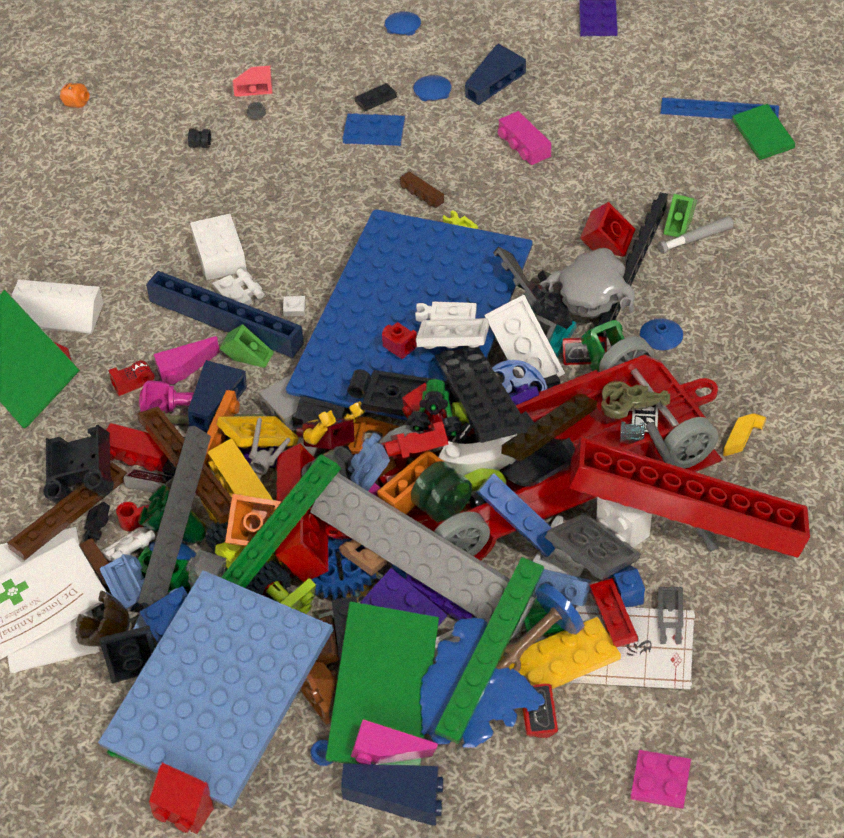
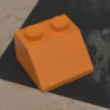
[225,494,281,547]

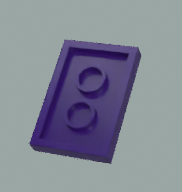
[579,0,618,36]
[360,568,447,627]

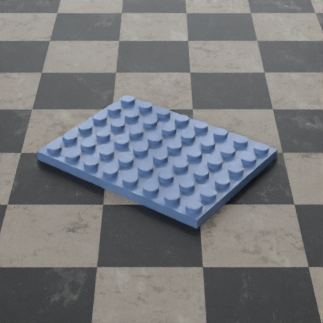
[98,570,334,809]

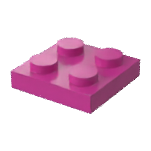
[631,750,691,809]

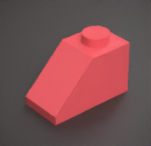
[233,66,272,97]

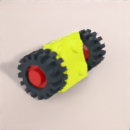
[205,521,291,601]

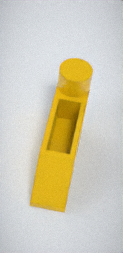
[723,413,767,456]

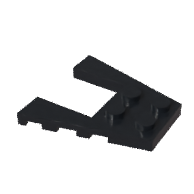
[493,246,573,329]

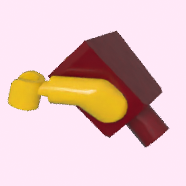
[296,401,365,449]

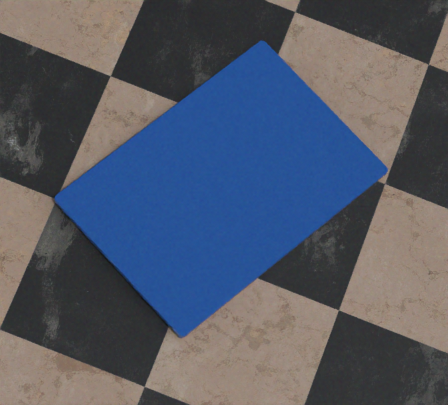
[286,209,533,420]

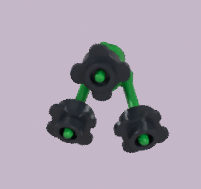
[406,379,466,437]

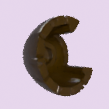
[75,591,130,647]

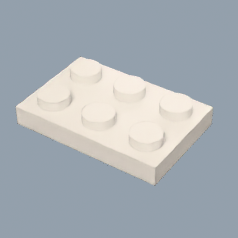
[416,318,489,349]

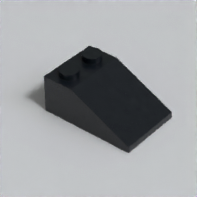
[99,625,155,684]

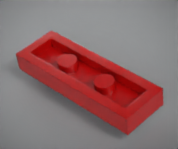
[589,578,638,647]

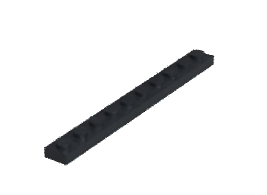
[594,192,668,338]

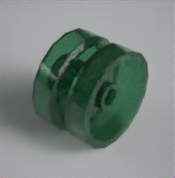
[411,461,472,523]

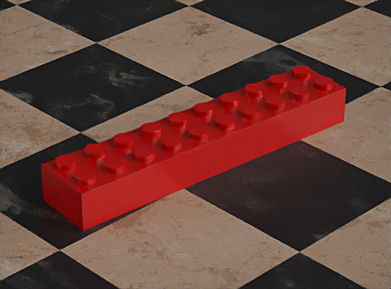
[569,437,810,558]

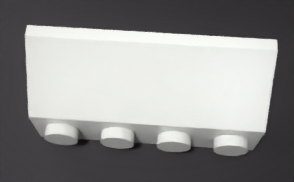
[12,280,103,334]

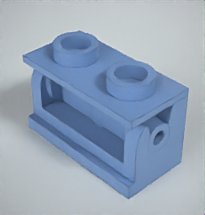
[99,554,145,612]
[535,569,592,606]

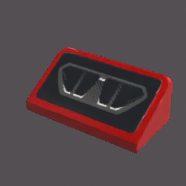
[562,337,607,365]
[523,684,558,738]

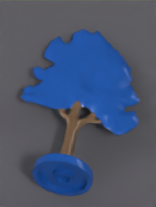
[419,583,584,748]

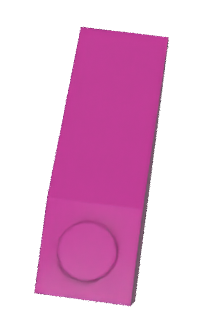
[153,336,220,384]
[351,720,438,764]

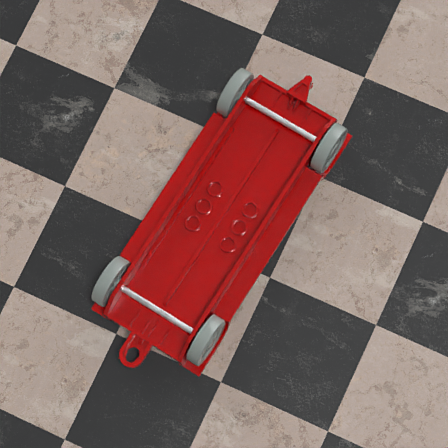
[375,336,722,561]

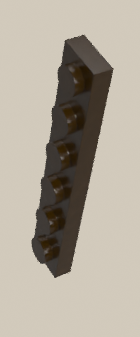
[501,394,597,461]

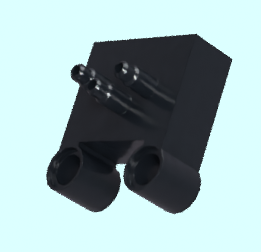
[43,424,114,504]

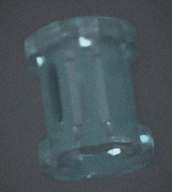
[620,421,645,442]

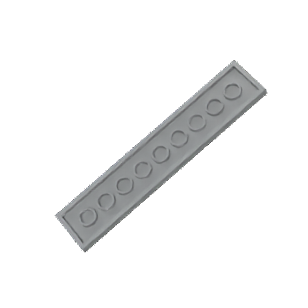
[310,473,537,639]

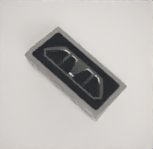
[123,468,174,493]

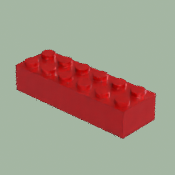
[275,443,328,582]

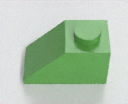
[663,194,697,237]
[219,324,274,368]

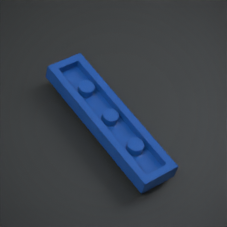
[476,474,556,557]

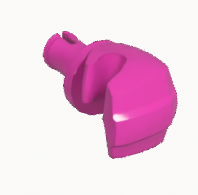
[139,381,194,413]

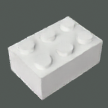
[190,214,247,280]

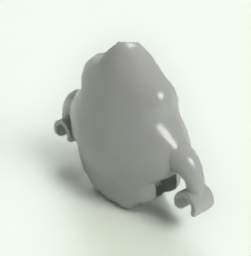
[540,248,635,318]

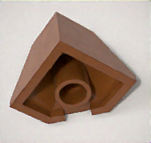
[300,662,338,725]

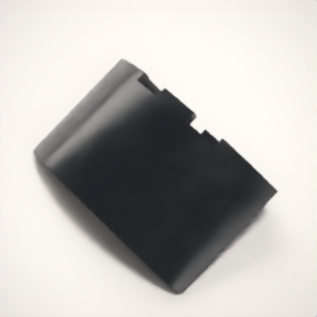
[476,411,576,487]

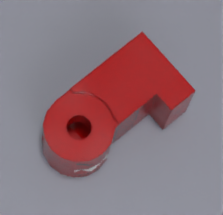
[108,360,155,396]

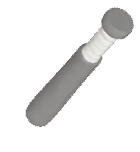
[658,217,734,254]

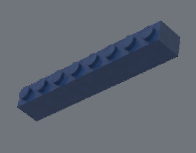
[146,271,304,358]

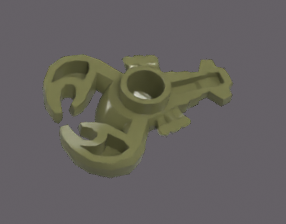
[601,381,670,419]

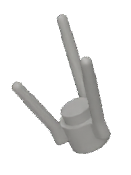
[249,418,290,475]

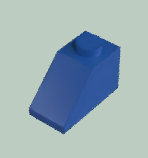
[608,565,645,608]

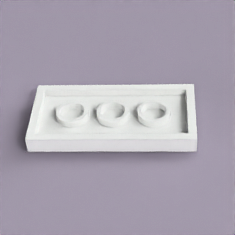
[484,295,565,378]

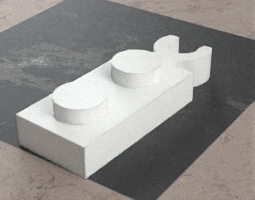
[415,302,477,322]

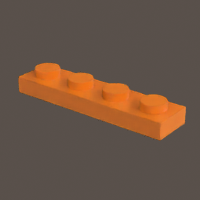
[204,390,240,470]

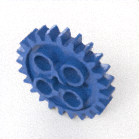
[311,538,379,599]

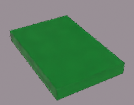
[732,103,796,160]

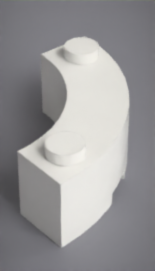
[439,434,517,479]

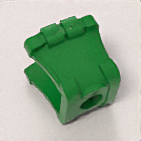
[581,320,625,372]

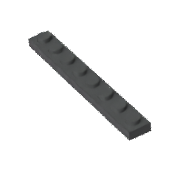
[138,426,211,608]

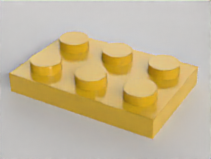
[217,416,299,448]

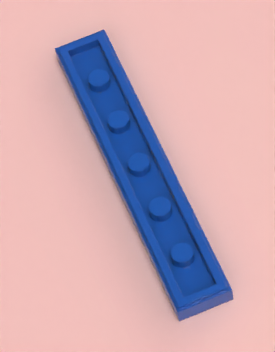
[660,98,779,119]

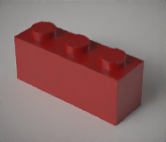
[106,423,168,472]

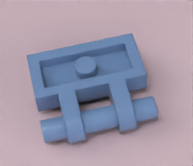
[348,433,390,491]

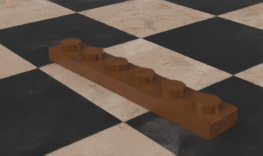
[7,462,127,560]

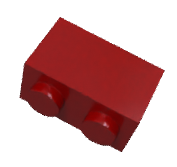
[580,202,635,257]
[149,762,214,834]

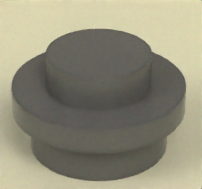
[247,102,266,119]

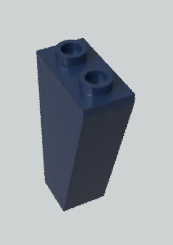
[465,43,526,105]
[188,360,247,433]
[341,763,443,826]

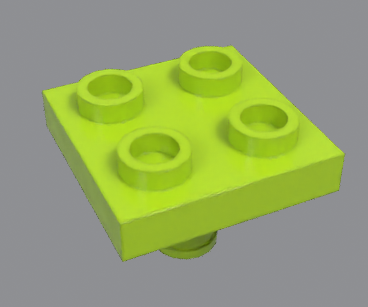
[267,578,316,614]

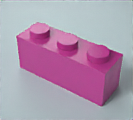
[498,111,551,165]

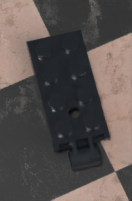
[347,369,457,418]

